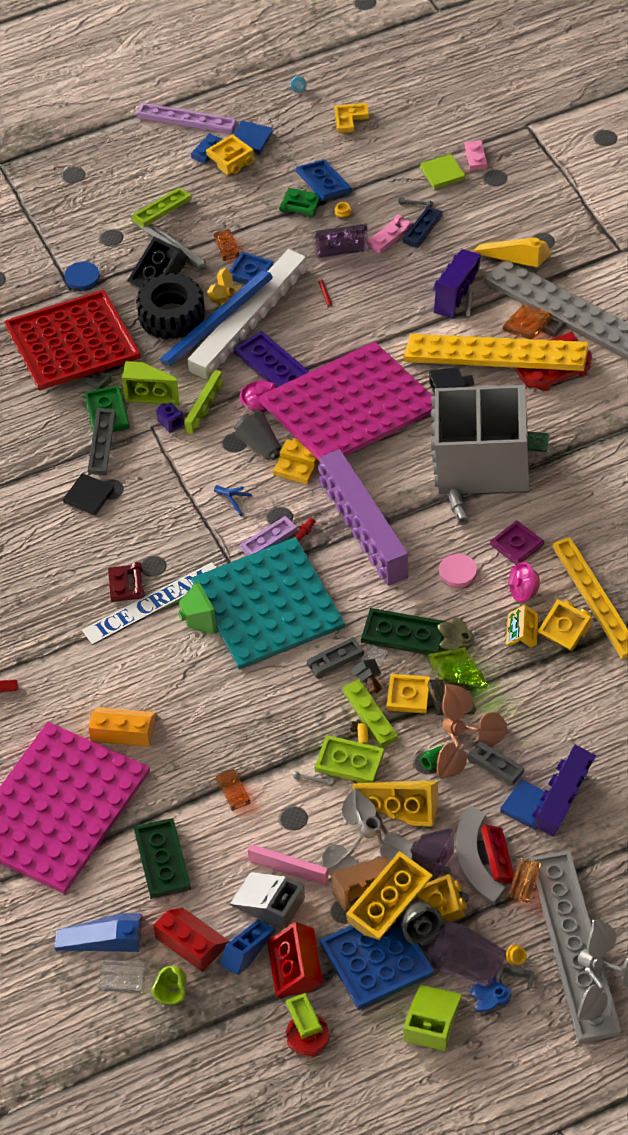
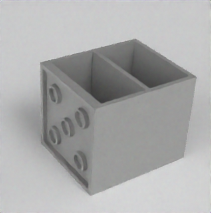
[431,385,529,494]

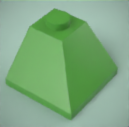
[178,582,217,634]

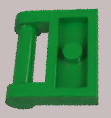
[279,188,321,218]

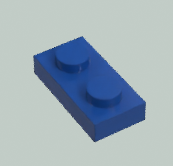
[191,133,223,164]

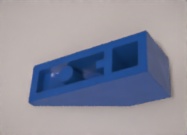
[221,919,276,975]

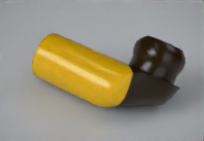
[350,720,369,744]

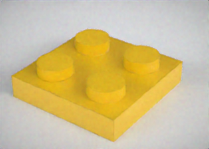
[387,674,430,714]

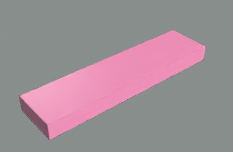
[248,844,328,885]

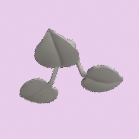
[322,788,417,876]
[577,920,628,1021]

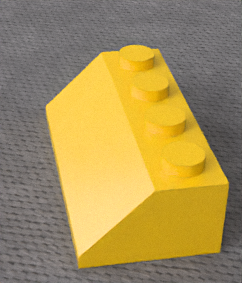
[346,851,433,940]

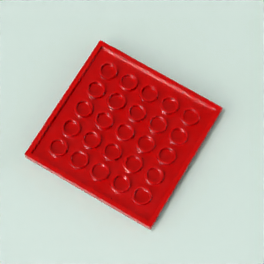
[4,290,141,391]

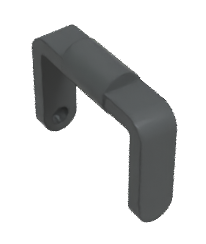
[496,964,534,991]

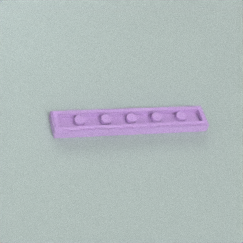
[137,103,237,134]

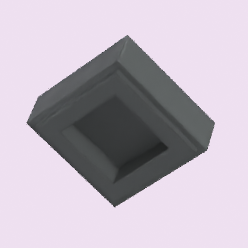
[540,315,565,338]

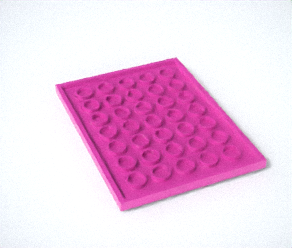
[259,341,435,461]
[0,722,150,894]

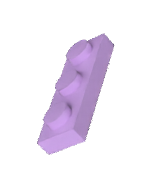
[240,516,297,556]

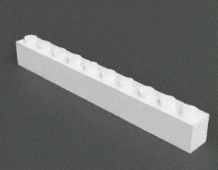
[188,249,307,380]

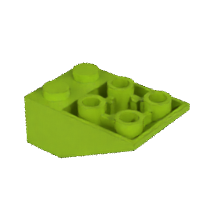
[403,984,462,1051]

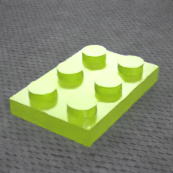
[314,735,384,783]

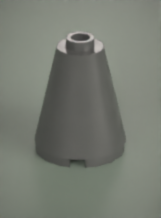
[232,409,281,460]
[399,896,444,945]

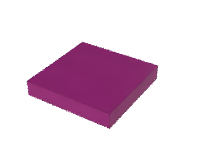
[490,520,544,565]

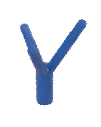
[214,485,252,516]

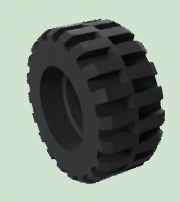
[136,273,205,340]

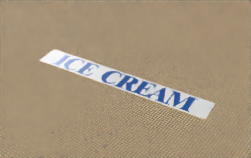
[82,562,216,644]

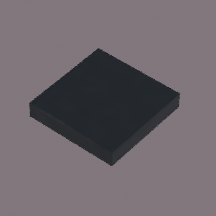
[63,473,114,516]

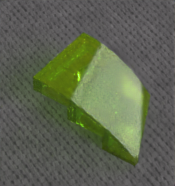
[427,647,487,688]

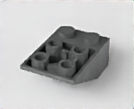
[230,872,305,930]

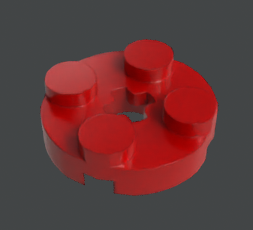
[286,1015,329,1057]

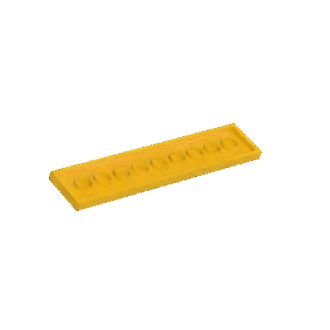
[404,334,589,371]

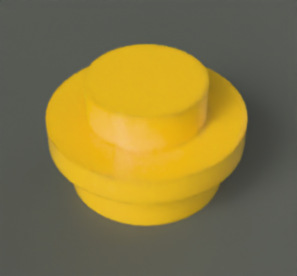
[334,202,352,218]
[506,944,527,966]

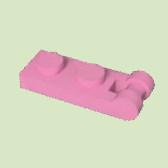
[367,215,413,254]

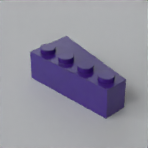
[434,249,481,318]
[532,744,596,837]

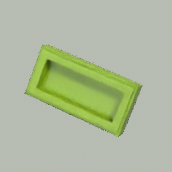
[285,993,322,1039]

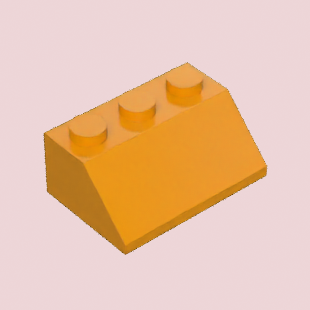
[88,707,156,747]

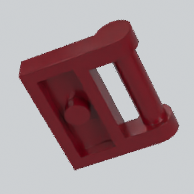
[108,562,145,602]

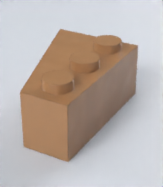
[332,856,390,913]

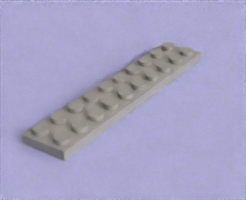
[485,260,628,360]
[529,850,621,1043]

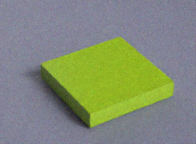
[420,154,465,189]

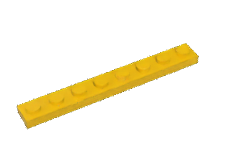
[553,537,628,660]

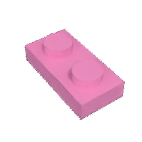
[465,141,487,171]

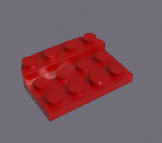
[513,332,592,392]

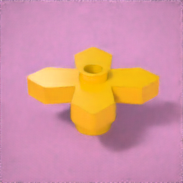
[207,268,242,305]

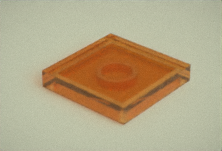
[502,305,552,340]

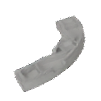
[456,804,505,905]

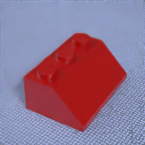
[153,907,230,972]
[267,922,323,997]

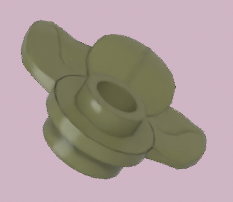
[437,618,474,651]

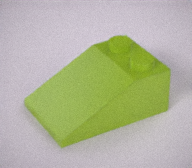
[122,361,180,405]

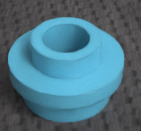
[290,76,307,93]

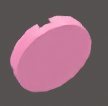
[439,554,477,588]

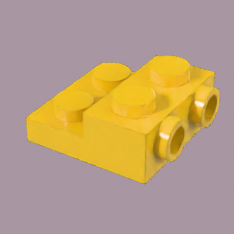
[206,134,255,176]
[273,438,320,485]
[537,599,593,652]
[417,874,467,924]

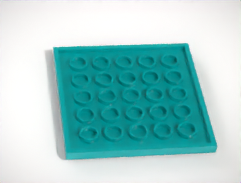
[191,537,345,670]

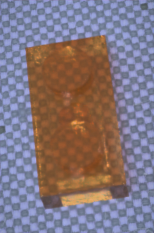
[213,229,239,261]
[216,769,251,811]

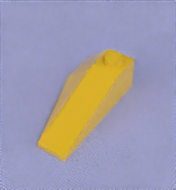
[473,238,551,267]
[353,781,439,826]

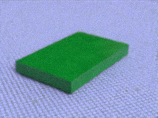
[83,385,130,432]

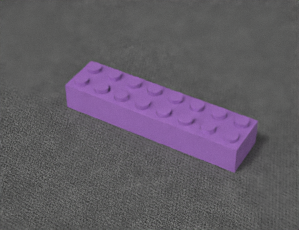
[318,449,408,585]

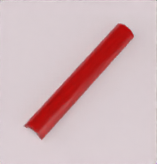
[318,279,332,306]

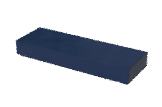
[402,206,443,249]

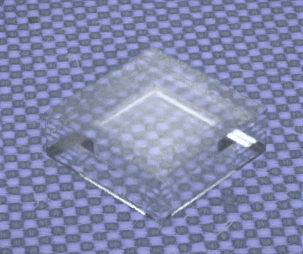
[361,645,388,669]

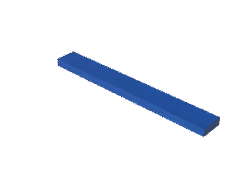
[159,271,273,366]

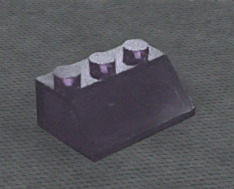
[313,224,368,258]

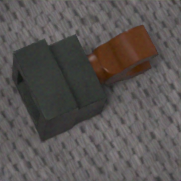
[351,659,383,694]

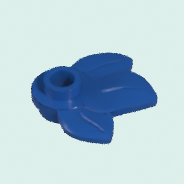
[470,977,511,1012]

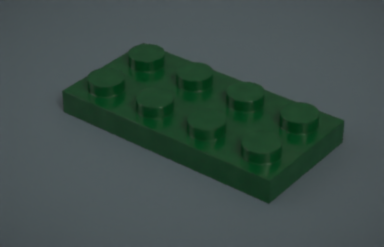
[361,608,446,657]
[133,818,191,899]

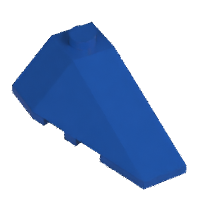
[55,913,143,952]

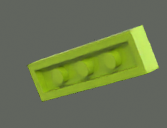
[131,187,192,228]
[185,370,224,435]
[342,679,398,748]

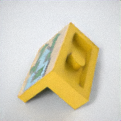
[506,605,538,648]

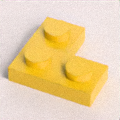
[334,103,369,133]

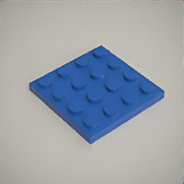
[320,917,434,1010]

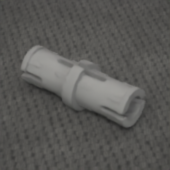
[447,489,470,525]

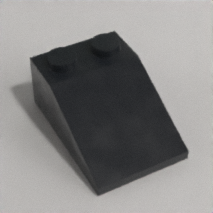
[127,236,189,288]

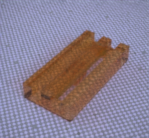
[507,858,541,903]

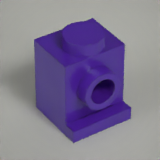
[156,402,185,433]

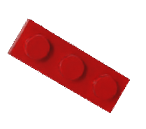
[481,824,515,884]

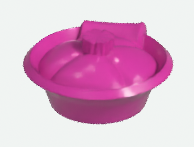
[240,379,275,412]
[508,562,540,603]

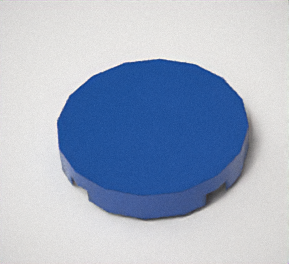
[64,261,100,291]

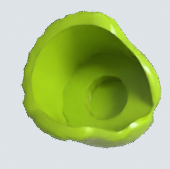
[151,965,187,1005]

